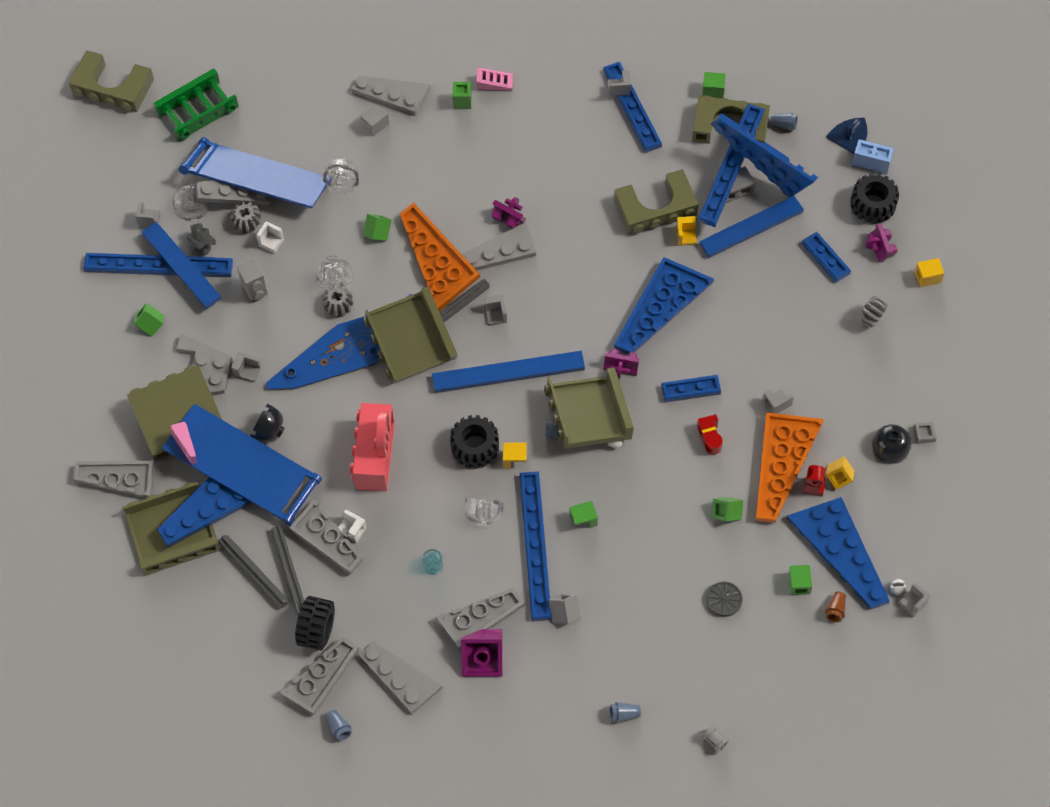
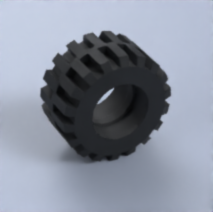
[850,173,899,224]
[450,415,499,468]
[295,596,335,651]

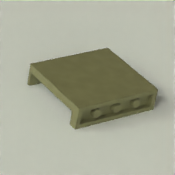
[363,286,458,383]
[127,365,222,461]
[544,368,634,449]
[123,482,221,576]

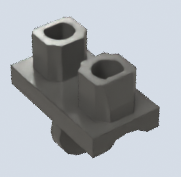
[187,223,216,256]

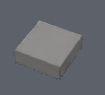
[913,422,937,444]

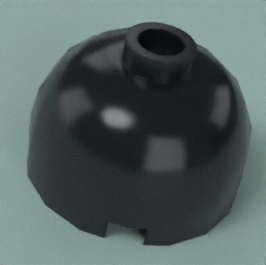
[250,403,285,443]
[872,424,911,464]

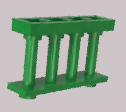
[153,68,239,142]

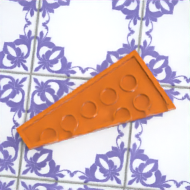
[400,202,481,312]
[755,412,824,523]

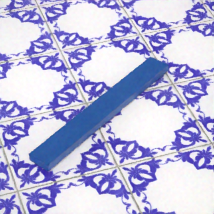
[698,104,765,227]
[83,253,233,277]
[432,350,585,393]
[520,471,552,621]

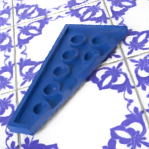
[711,114,818,197]
[614,257,714,354]
[158,477,252,547]
[786,497,890,610]

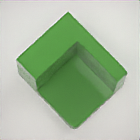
[702,72,726,98]
[452,82,472,109]
[363,213,392,241]
[134,303,164,336]
[712,497,743,521]
[569,501,598,528]
[788,565,812,595]

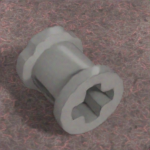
[702,726,729,753]

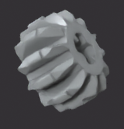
[230,202,262,233]
[322,285,354,317]
[858,295,888,328]

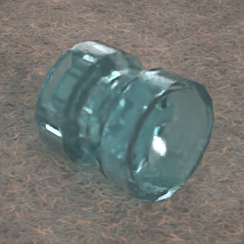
[422,549,443,575]

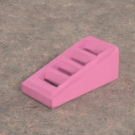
[477,68,513,91]
[170,422,196,465]

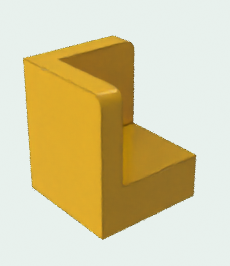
[676,216,697,246]
[914,258,945,287]
[503,443,527,468]
[826,456,855,490]

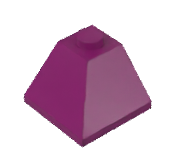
[461,629,503,676]

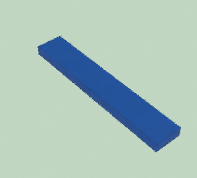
[603,61,662,153]
[699,196,804,258]
[141,221,222,309]

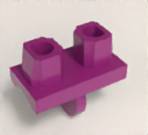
[491,197,526,229]
[865,224,898,262]
[603,349,639,378]

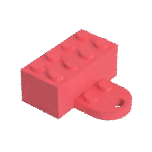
[350,403,395,491]

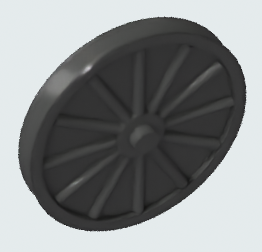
[706,581,743,617]

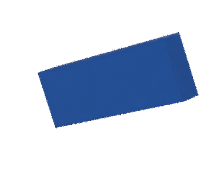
[802,232,851,283]
[661,375,721,402]

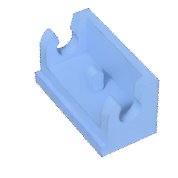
[852,139,894,174]

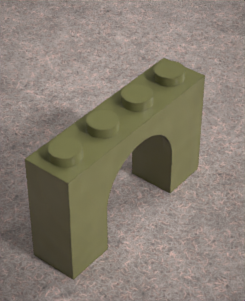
[69,50,154,112]
[692,96,770,144]
[614,169,699,234]

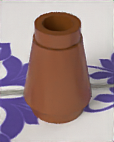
[825,591,846,623]

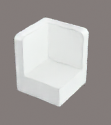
[257,221,284,254]
[338,509,367,543]

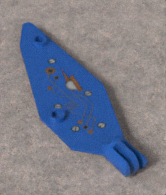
[266,293,412,390]

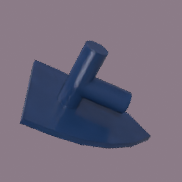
[826,117,867,154]

